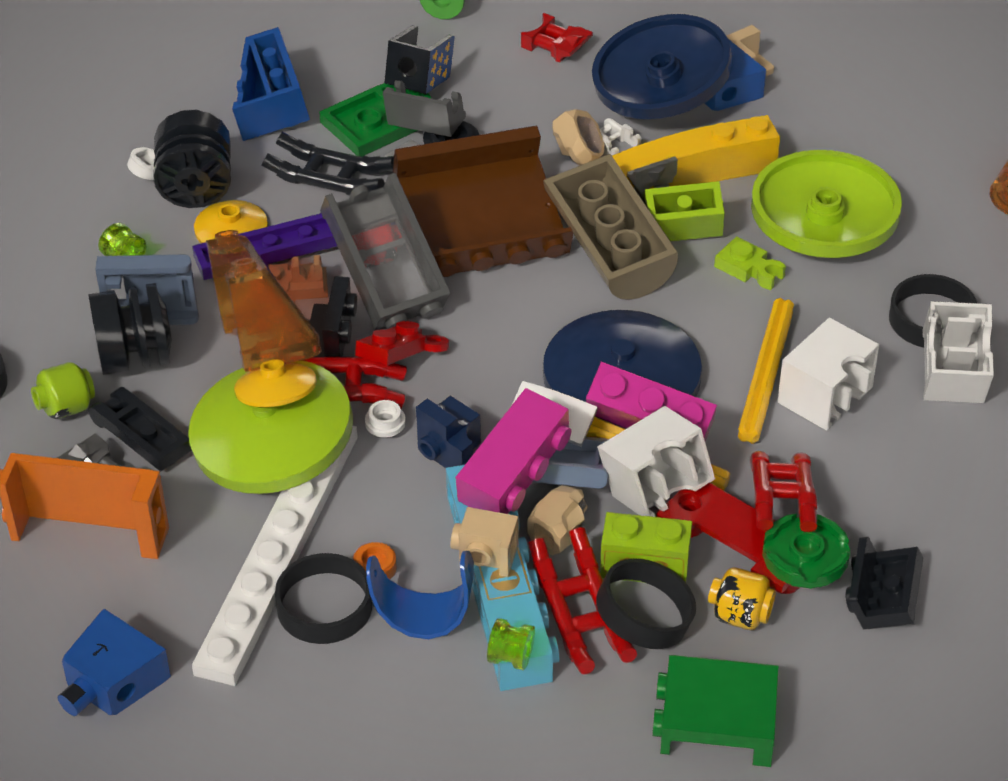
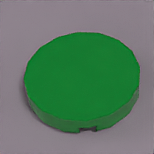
[762,513,850,589]

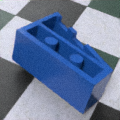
[232,27,310,141]

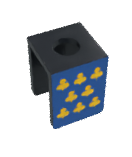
[384,25,455,94]

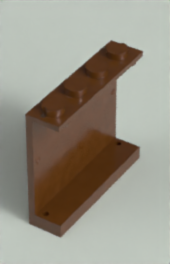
[393,125,573,277]

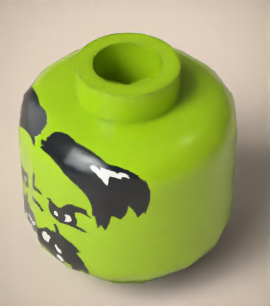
[31,362,95,419]

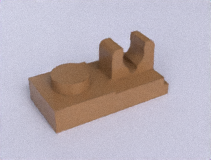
[250,255,328,303]

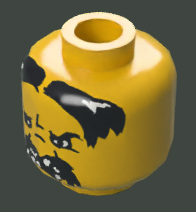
[708,567,776,631]

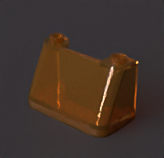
[206,230,322,372]

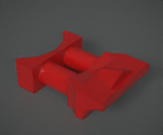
[521,13,593,63]

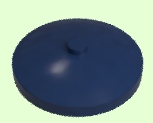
[592,14,733,119]
[543,310,702,429]

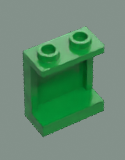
[652,655,779,767]

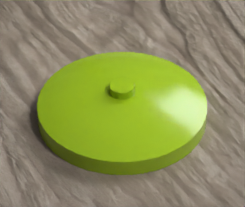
[751,150,902,258]
[188,359,353,494]

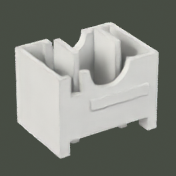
[923,301,994,403]
[778,317,879,431]
[597,406,715,517]

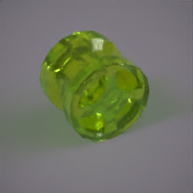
[98,222,147,256]
[487,618,535,671]

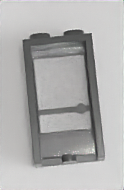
[320,173,450,331]

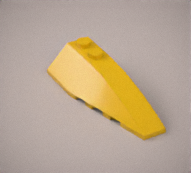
[612,115,780,189]

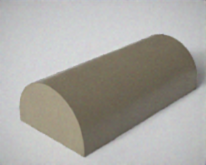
[543,154,678,300]

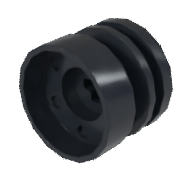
[153,110,231,208]
[88,283,172,375]

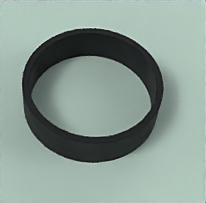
[889,274,977,348]
[275,553,372,644]
[596,558,696,649]

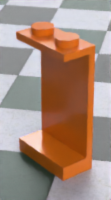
[0,453,169,559]

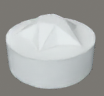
[127,147,155,180]

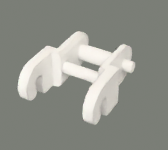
[600,118,641,156]

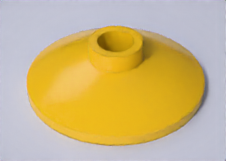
[194,200,268,243]
[234,359,317,407]

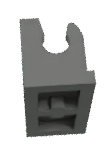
[383,80,466,137]

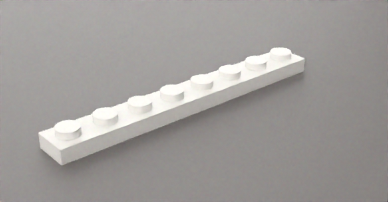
[192,426,358,686]

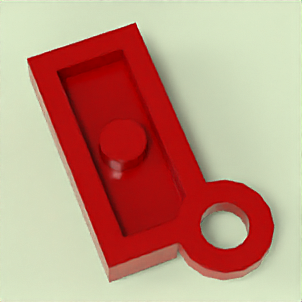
[355,321,449,365]

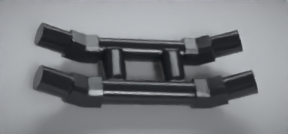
[261,131,394,196]

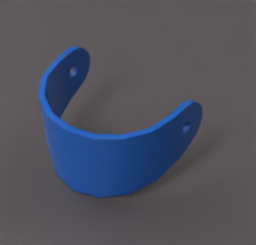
[366,551,474,640]

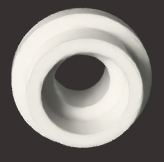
[365,400,406,437]

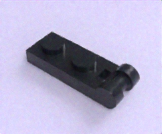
[88,387,192,472]

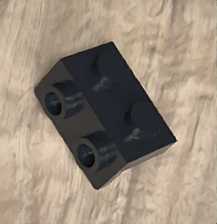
[302,276,357,357]
[845,537,923,630]

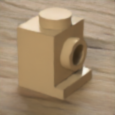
[450,507,519,577]

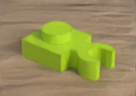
[714,236,786,290]

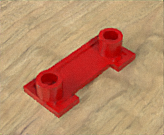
[656,483,800,594]

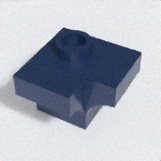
[416,395,481,468]

